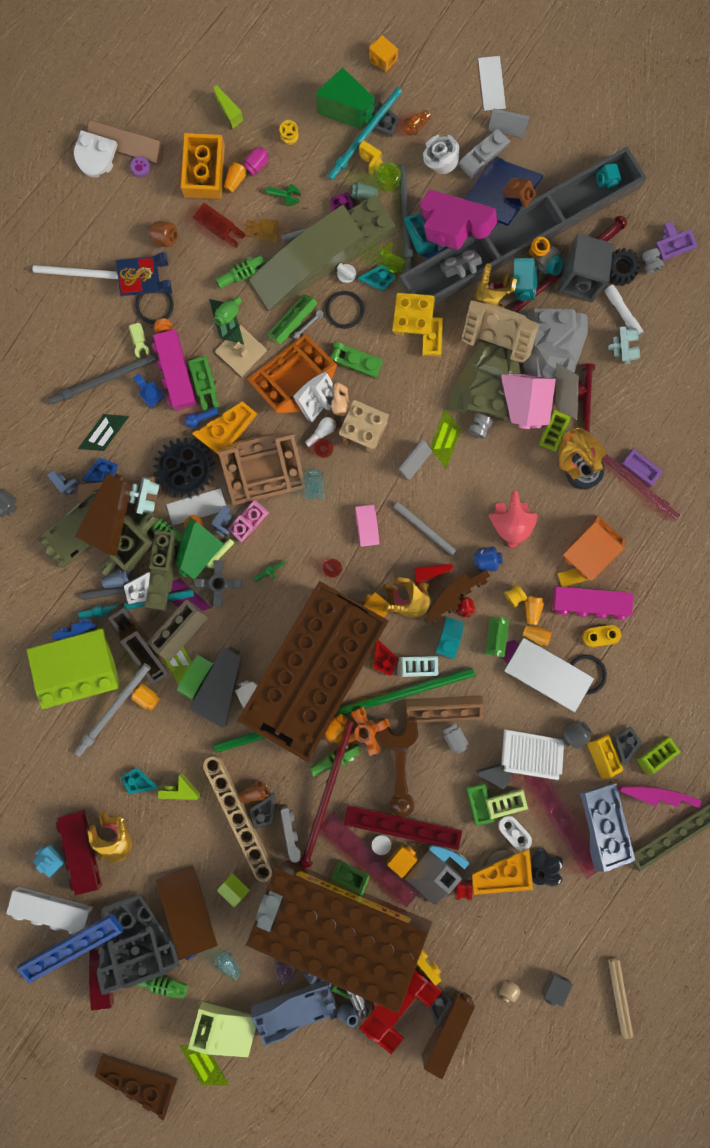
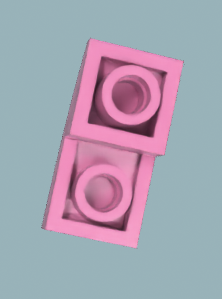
[228,500,269,542]
[355,504,379,547]

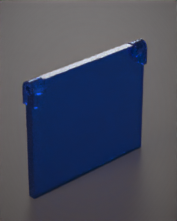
[464,157,543,226]

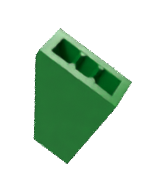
[175,517,224,579]

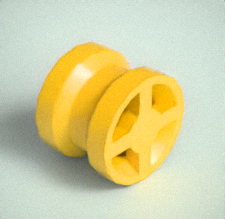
[279,120,299,145]
[504,584,527,608]

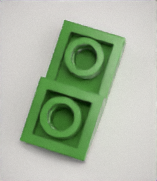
[177,655,214,700]

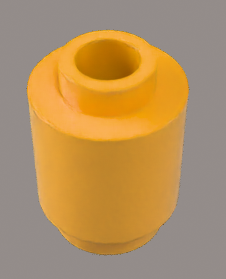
[131,684,160,711]
[324,714,349,743]

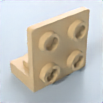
[339,400,389,453]

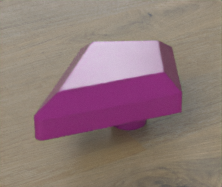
[331,192,354,212]

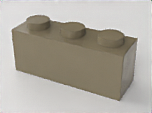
[147,599,208,661]

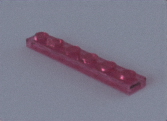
[523,775,599,879]
[320,813,419,907]

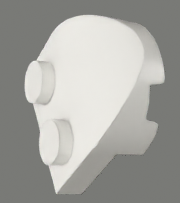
[74,130,118,178]

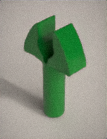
[265,184,301,206]

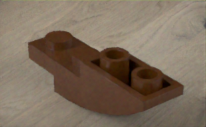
[425,570,490,624]

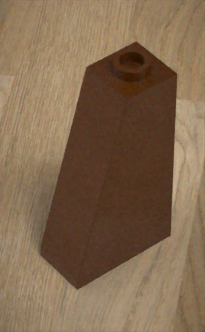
[75,473,131,556]
[422,991,475,1079]

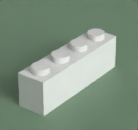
[6,887,94,935]

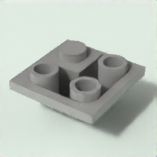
[405,850,462,905]

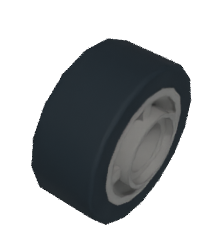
[566,454,604,490]

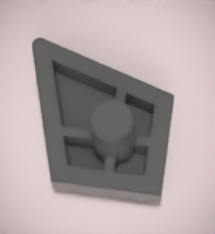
[375,101,400,137]
[614,726,642,765]
[250,794,275,829]
[428,984,452,1027]

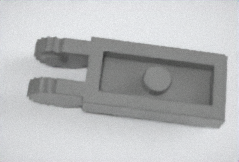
[280,805,301,862]

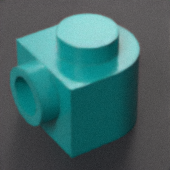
[595,164,621,189]

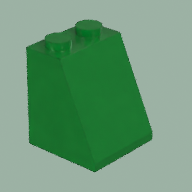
[316,67,375,129]

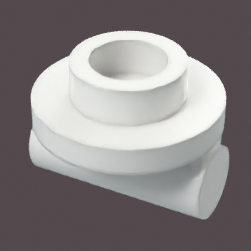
[337,263,356,283]

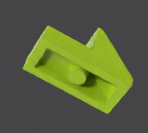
[158,774,200,800]

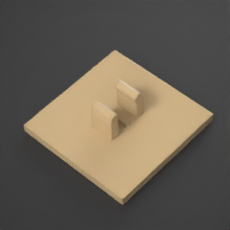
[215,325,268,377]

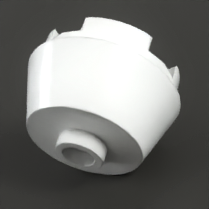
[423,135,459,174]

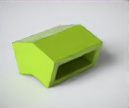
[216,873,250,907]

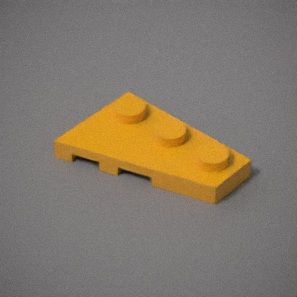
[192,401,258,455]

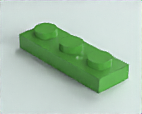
[267,294,317,344]

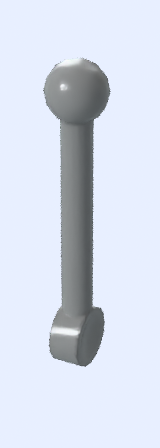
[293,310,323,339]

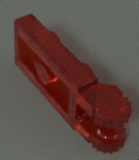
[193,202,245,248]

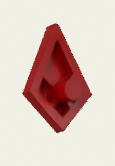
[374,640,399,676]

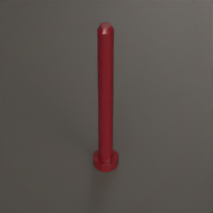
[582,363,595,433]

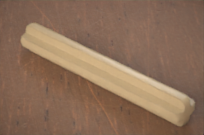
[608,958,633,1039]

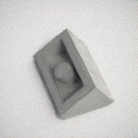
[488,108,529,138]
[398,440,432,480]

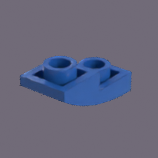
[53,619,96,640]

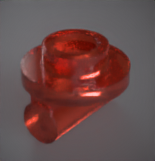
[323,559,342,578]

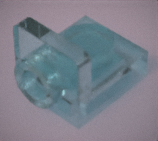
[304,469,325,499]

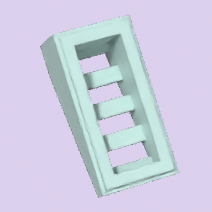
[397,656,438,677]

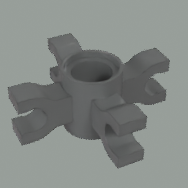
[194,560,242,607]

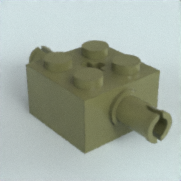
[98,511,159,575]

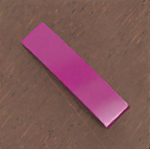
[617,785,702,808]

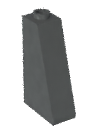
[189,646,242,728]

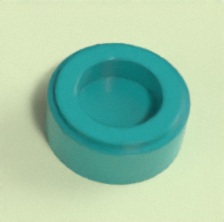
[546,255,564,276]

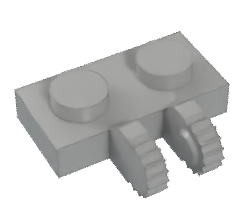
[439,250,482,278]

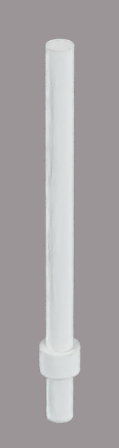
[33,265,118,279]

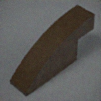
[107,603,169,685]

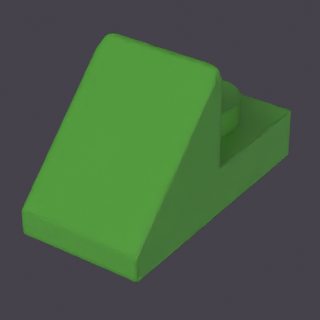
[332,860,370,895]

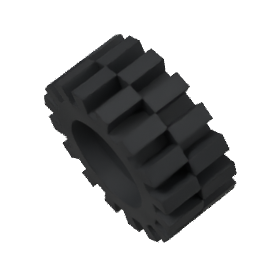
[609,248,641,286]

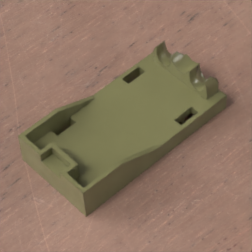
[37,490,98,568]

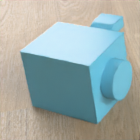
[33,844,66,878]

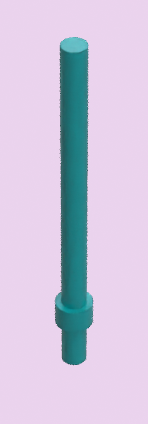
[327,87,402,181]
[79,589,194,619]

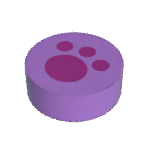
[131,157,150,177]

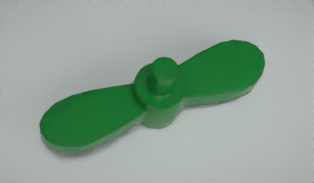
[253,560,286,582]

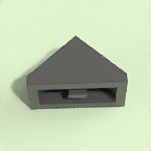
[476,763,513,789]

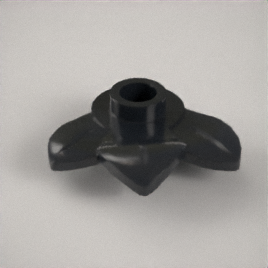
[531,848,563,887]

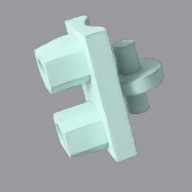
[608,326,640,364]
[129,477,159,514]

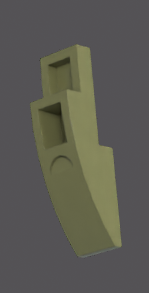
[145,530,175,611]

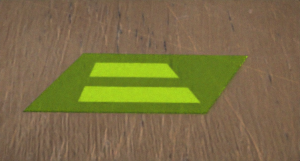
[430,410,461,469]
[179,1045,229,1086]

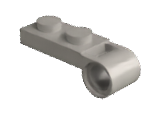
[458,129,511,179]

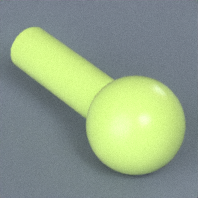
[206,538,234,569]

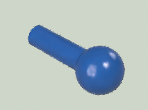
[184,407,219,428]

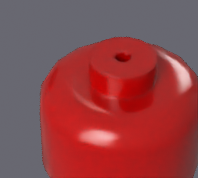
[456,597,475,618]

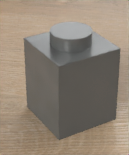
[541,971,572,1007]

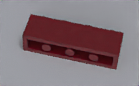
[56,809,102,896]

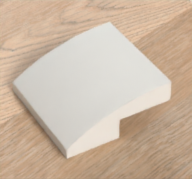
[293,372,334,422]

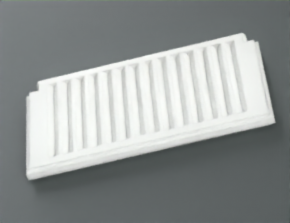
[501,730,564,780]

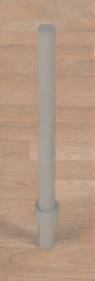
[74,663,151,757]

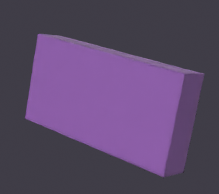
[620,449,663,487]

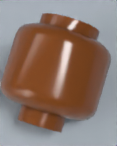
[149,221,178,247]

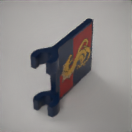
[116,252,172,296]

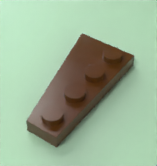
[95,1054,178,1121]

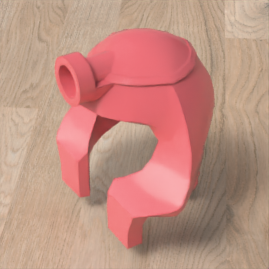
[488,490,538,548]

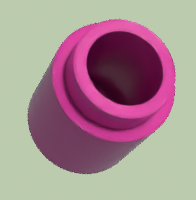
[242,147,269,176]

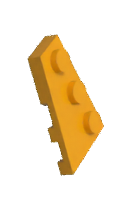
[471,849,533,895]

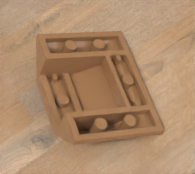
[218,433,307,505]

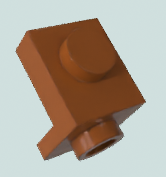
[502,178,536,207]

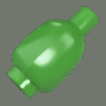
[213,297,242,326]

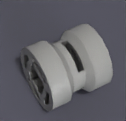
[640,248,665,274]
[468,413,493,439]

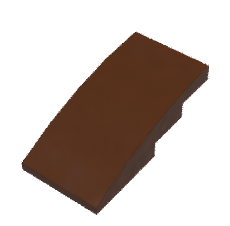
[156,866,218,960]

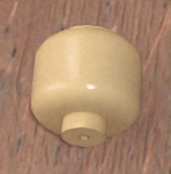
[499,981,520,1003]

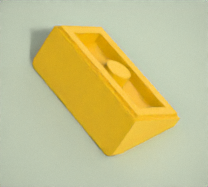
[587,734,623,779]

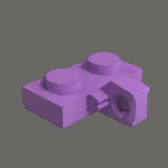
[655,222,698,261]

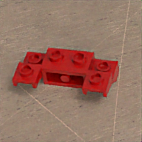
[359,969,442,1055]

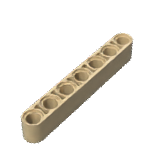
[203,755,273,882]

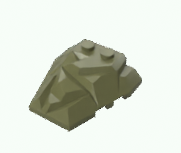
[447,341,520,425]

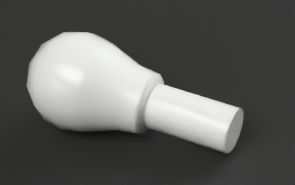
[305,417,336,447]

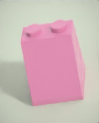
[501,374,556,429]

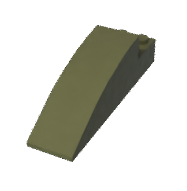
[249,194,396,311]

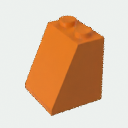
[563,515,626,581]

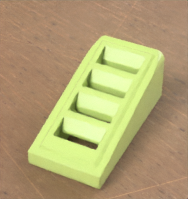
[485,789,528,819]

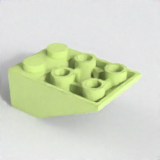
[188,1001,256,1057]

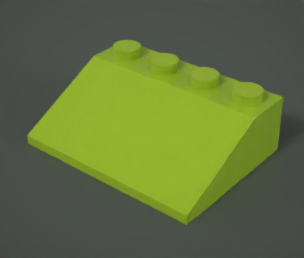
[27,628,121,709]

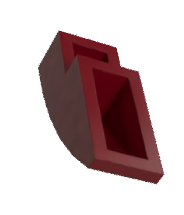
[89,944,114,1011]

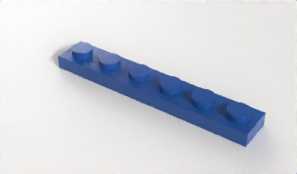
[17,913,124,984]

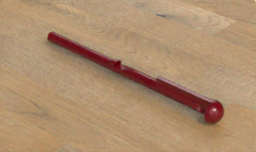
[510,216,627,313]
[298,720,354,868]

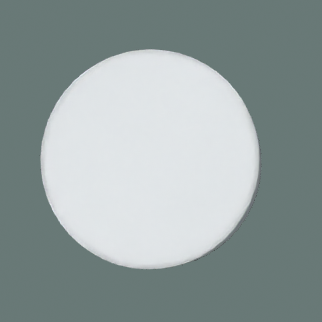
[372,834,391,855]

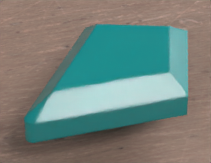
[358,265,396,292]
[120,767,158,794]

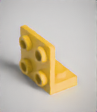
[392,293,435,336]

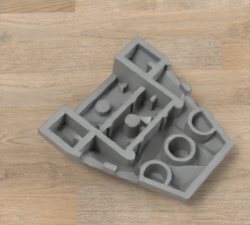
[519,309,588,390]

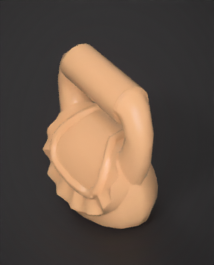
[331,382,351,416]

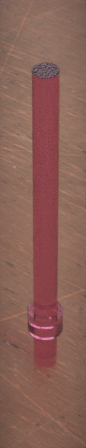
[602,453,680,521]

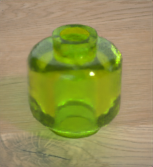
[376,162,401,191]

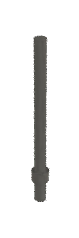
[398,164,413,272]
[48,354,156,405]

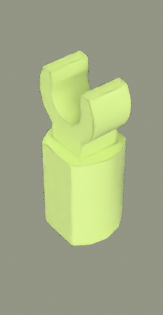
[129,323,150,358]

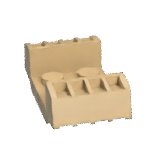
[461,300,540,363]

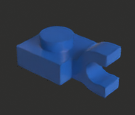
[133,373,166,408]

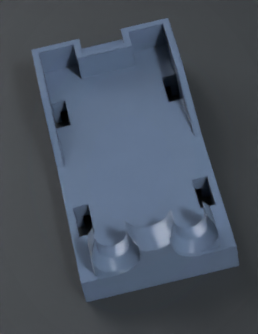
[580,783,635,872]
[251,981,338,1046]

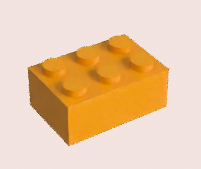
[181,133,225,199]

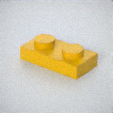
[422,317,442,357]

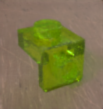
[379,241,405,273]

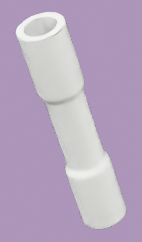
[604,284,644,335]

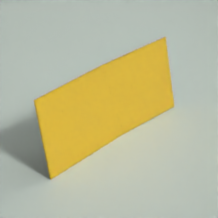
[557,568,596,587]

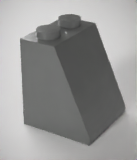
[558,233,613,302]

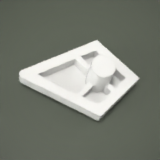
[124,572,150,604]

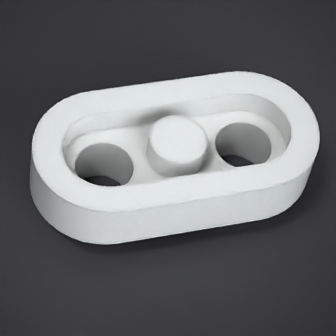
[498,815,532,851]

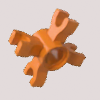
[347,707,390,756]

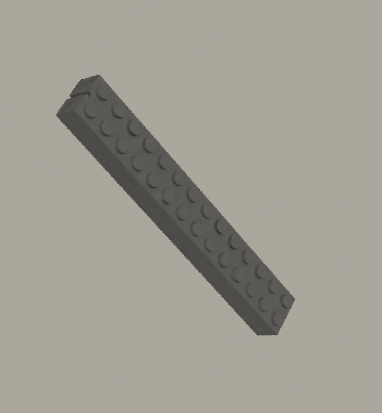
[399,146,647,306]

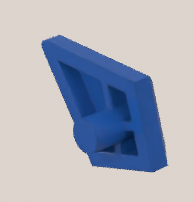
[82,458,118,482]

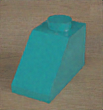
[514,258,538,301]
[434,617,465,659]

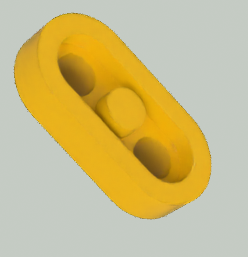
[582,625,621,647]

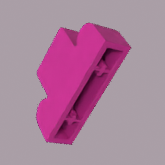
[420,189,497,250]

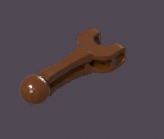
[378,716,418,818]

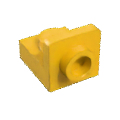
[359,140,383,175]

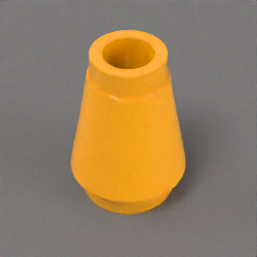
[223,162,247,193]
[529,237,550,258]
[525,596,544,625]
[522,625,552,647]

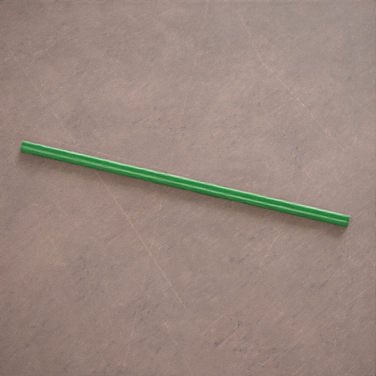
[214,668,475,753]

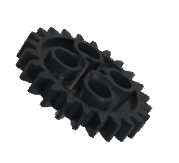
[153,437,216,500]

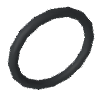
[326,291,364,329]
[135,294,174,324]
[571,655,607,695]

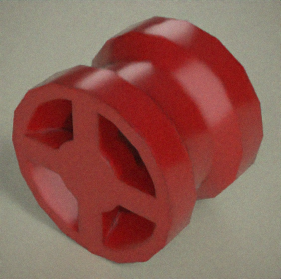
[455,880,473,901]

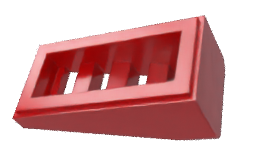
[414,564,453,584]

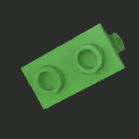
[485,617,509,657]

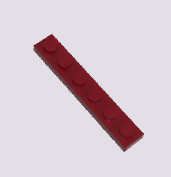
[344,805,462,850]

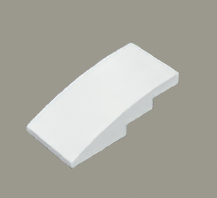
[505,638,594,712]

